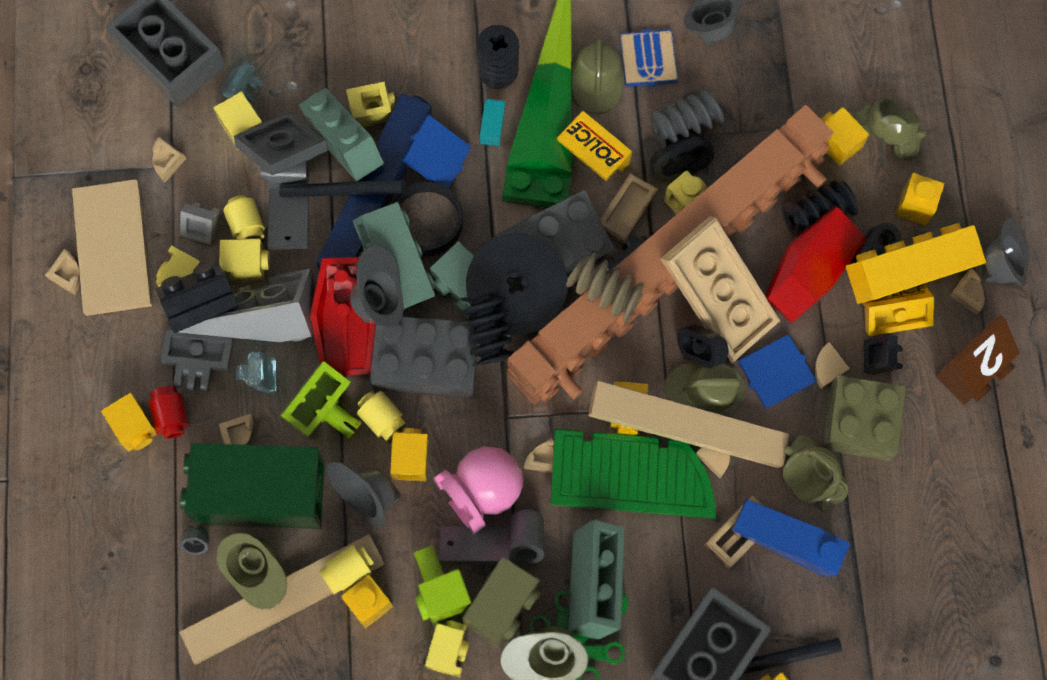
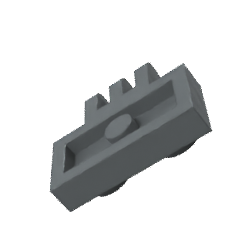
[160,329,235,392]

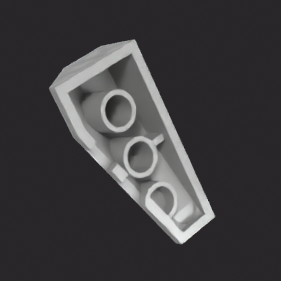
[179,268,315,342]

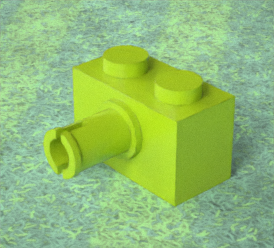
[279,361,362,439]
[413,546,471,627]

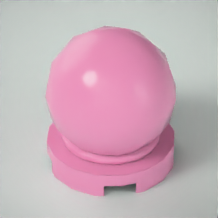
[434,446,523,534]

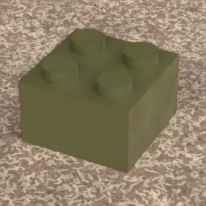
[822,375,906,461]
[463,557,541,649]

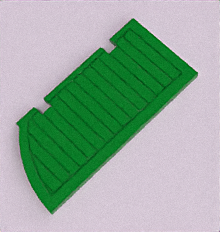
[550,428,716,519]

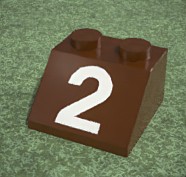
[935,314,1020,405]

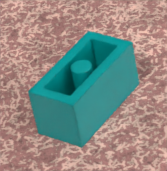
[480,99,505,146]

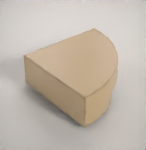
[152,137,186,183]
[45,249,80,295]
[950,268,985,315]
[815,342,850,389]
[219,414,254,445]
[524,439,554,474]
[696,447,731,478]

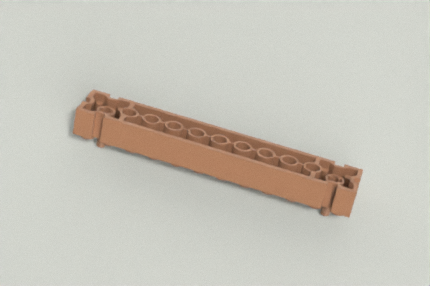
[507,105,834,405]

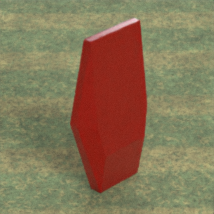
[765,206,867,323]
[310,257,376,375]

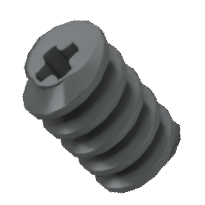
[651,89,724,148]

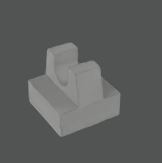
[180,202,220,245]

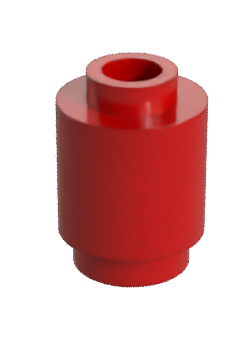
[148,386,190,439]

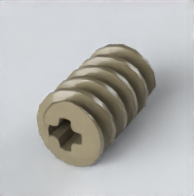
[566,252,644,323]

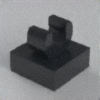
[864,334,903,375]

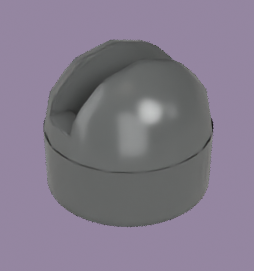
[180,525,210,555]

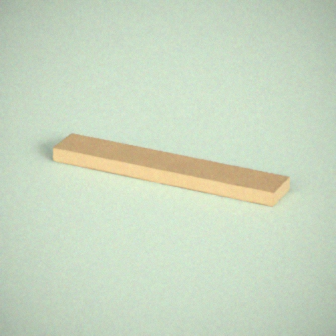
[588,381,789,468]
[179,534,386,665]

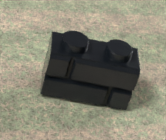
[155,263,238,334]

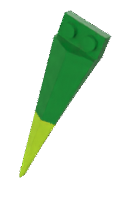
[502,0,572,208]

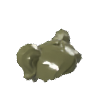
[853,98,926,160]
[783,435,849,512]

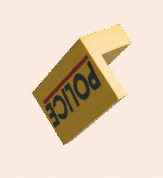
[557,111,632,181]
[862,284,934,336]

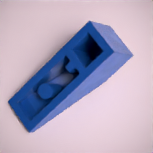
[732,499,850,577]

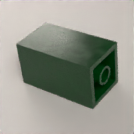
[180,443,325,529]

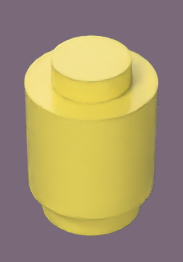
[223,195,265,241]
[357,391,407,442]
[319,544,374,595]

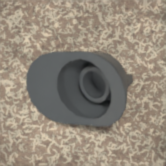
[684,0,745,47]
[982,217,1029,286]
[350,245,404,327]
[326,461,401,527]

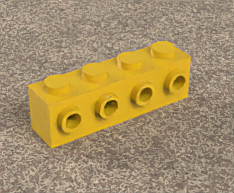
[845,223,986,304]

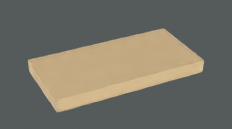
[72,179,152,316]
[660,216,780,363]

